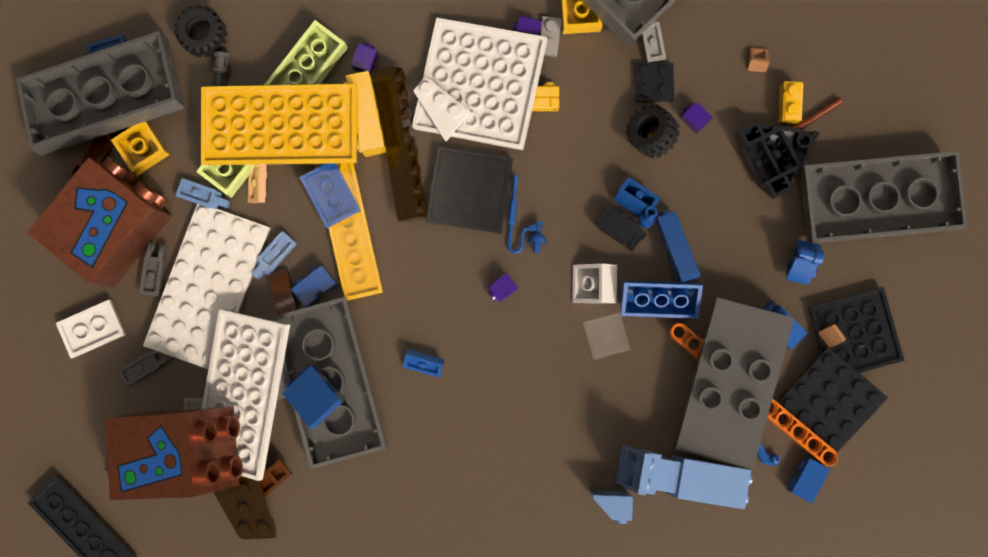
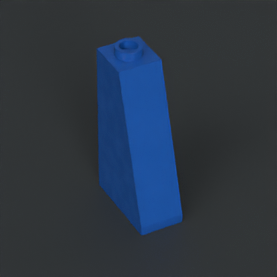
[655,210,701,283]

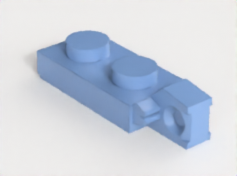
[175,178,231,209]
[251,231,297,280]

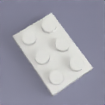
[56,300,126,358]

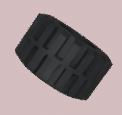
[174,5,227,58]
[626,105,680,158]

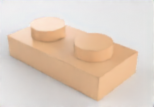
[248,164,267,203]

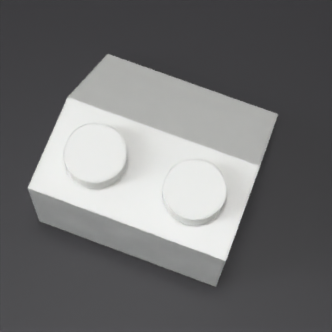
[572,264,617,304]

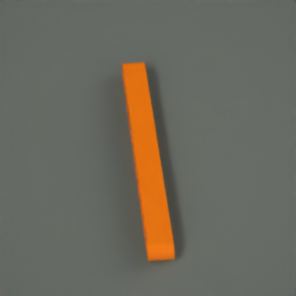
[668,323,838,466]

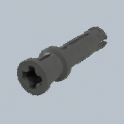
[211,51,231,86]

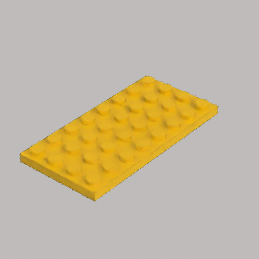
[201,84,357,165]

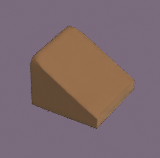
[748,47,769,72]
[819,324,846,347]

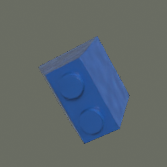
[282,365,346,430]

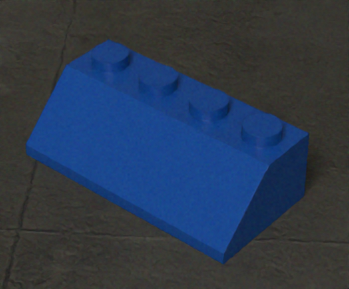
[619,281,703,319]

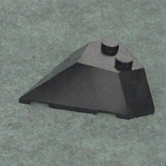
[737,122,820,199]

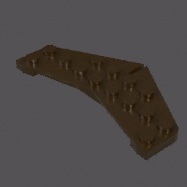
[213,476,276,539]

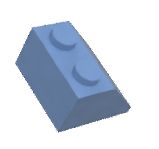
[590,490,633,524]

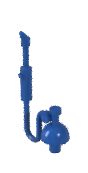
[507,174,547,254]

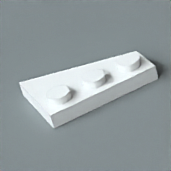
[413,76,470,141]

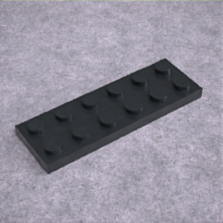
[28,475,137,557]

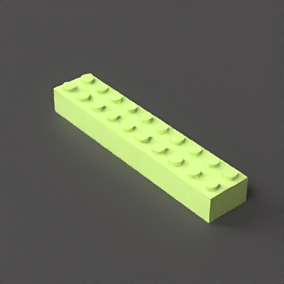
[196,20,348,198]

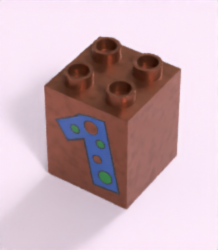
[27,157,172,287]
[105,406,243,500]

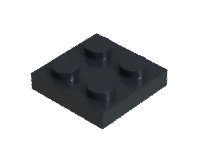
[635,63,674,103]

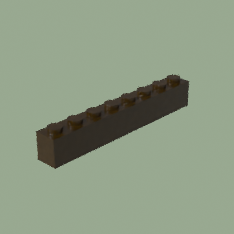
[373,66,427,222]

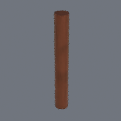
[792,97,843,129]

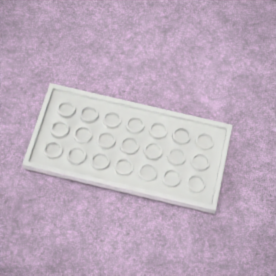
[143,204,271,369]
[202,309,290,481]

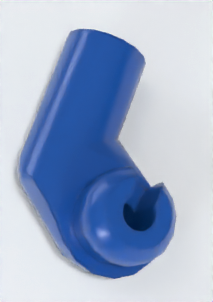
[757,443,781,466]

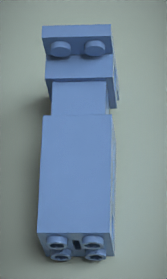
[616,444,752,509]

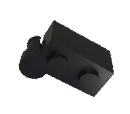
[595,205,647,252]

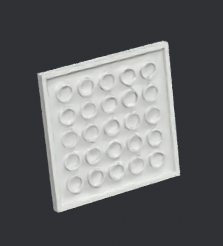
[412,18,548,150]

